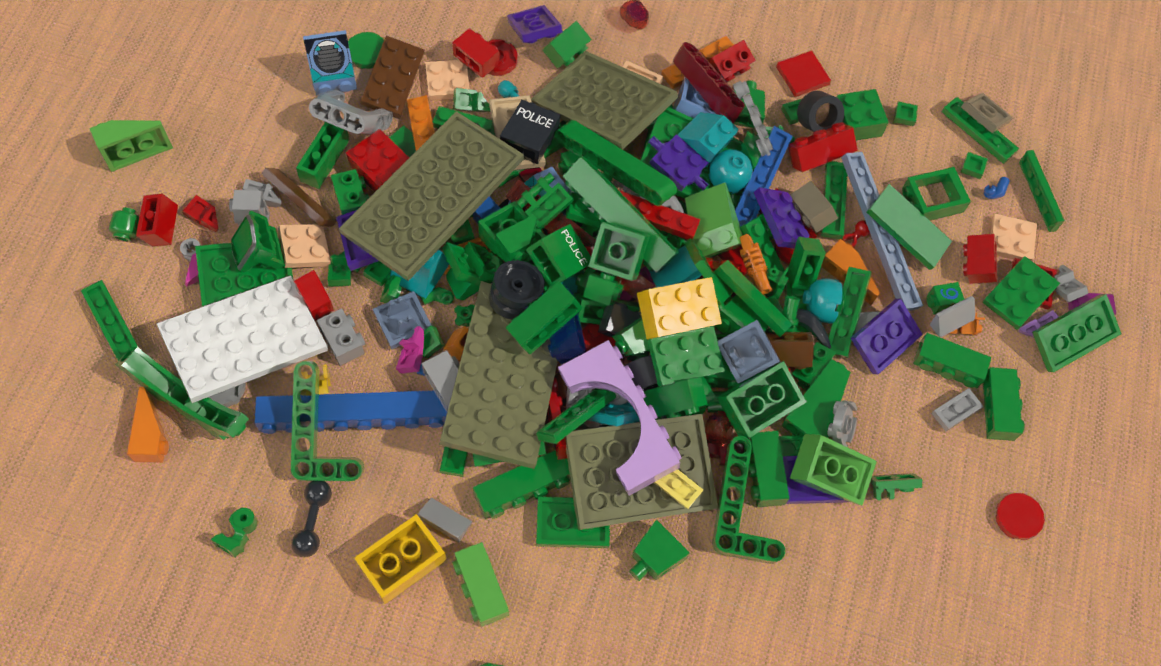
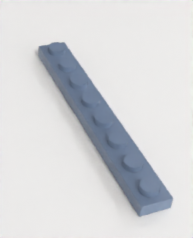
[841,152,923,311]

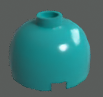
[709,150,753,194]
[803,278,842,324]

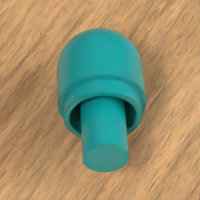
[498,80,519,98]

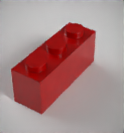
[788,122,858,172]

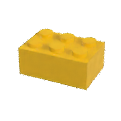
[637,277,722,339]
[354,514,447,604]

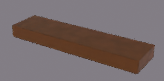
[262,167,337,227]

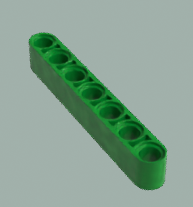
[554,120,677,206]

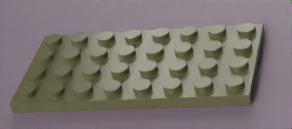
[339,111,524,281]
[439,281,565,469]

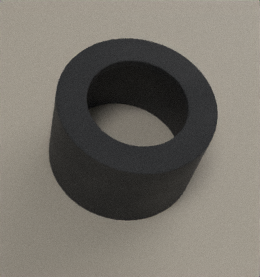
[797,90,844,132]
[624,355,658,391]

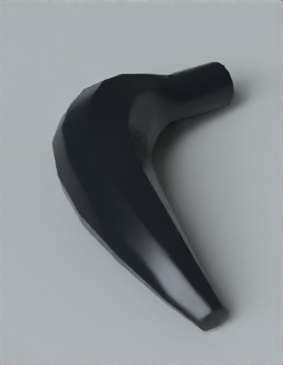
[796,309,831,349]

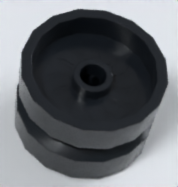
[488,260,545,320]

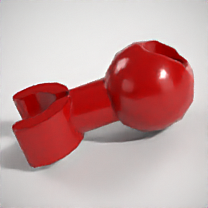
[842,220,870,248]

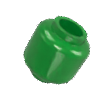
[108,207,140,242]

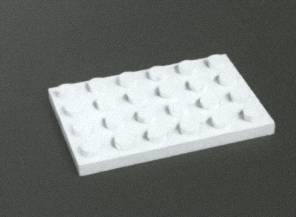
[157,276,328,403]

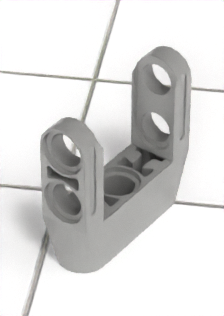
[309,90,393,134]

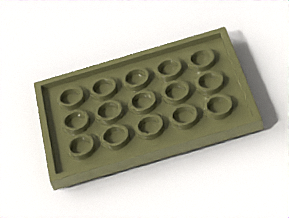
[531,51,678,150]
[564,414,718,530]

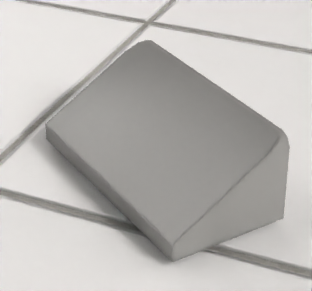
[930,296,975,337]
[417,498,472,543]

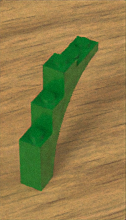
[115,347,249,440]

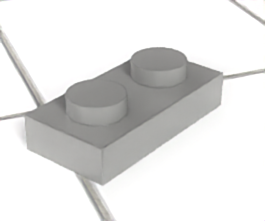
[931,388,983,432]

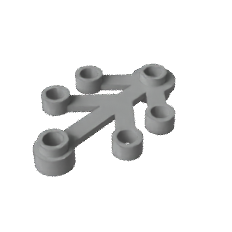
[733,81,773,156]

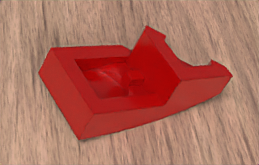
[183,195,219,232]

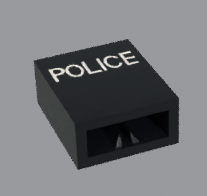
[500,99,560,164]

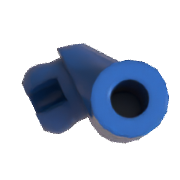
[984,177,1010,200]

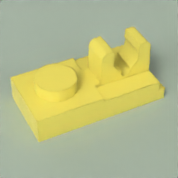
[653,469,703,509]

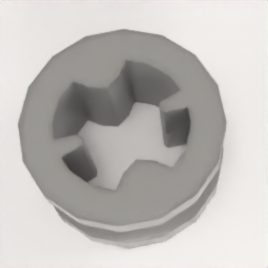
[180,238,201,261]

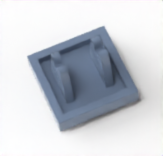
[373,291,431,349]
[718,320,780,383]

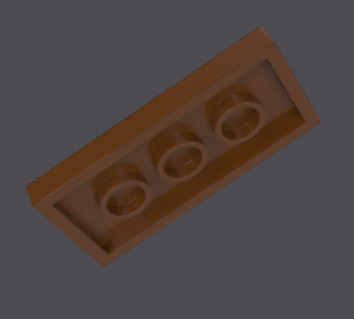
[360,35,425,119]

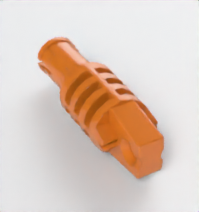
[739,234,772,295]

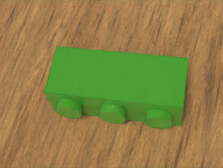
[452,542,509,627]

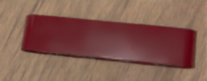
[673,42,745,124]

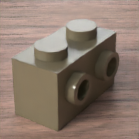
[790,181,838,233]

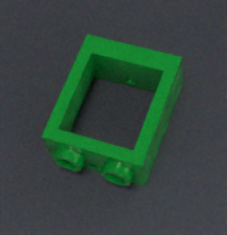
[902,167,971,221]

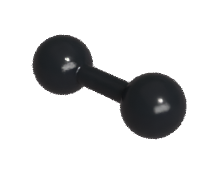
[291,481,332,557]

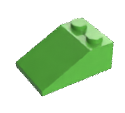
[89,120,173,172]
[685,182,743,258]
[790,434,877,506]

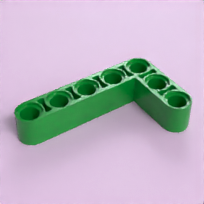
[291,361,365,481]
[712,436,786,564]

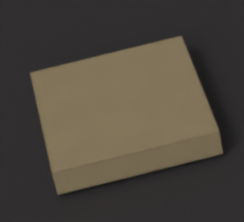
[961,93,1013,133]

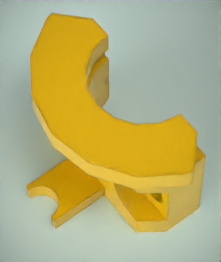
[301,364,331,396]

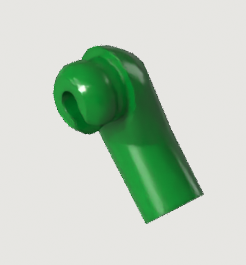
[421,287,454,305]

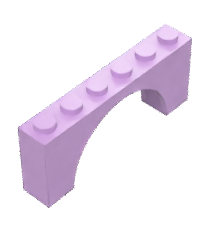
[558,340,682,496]

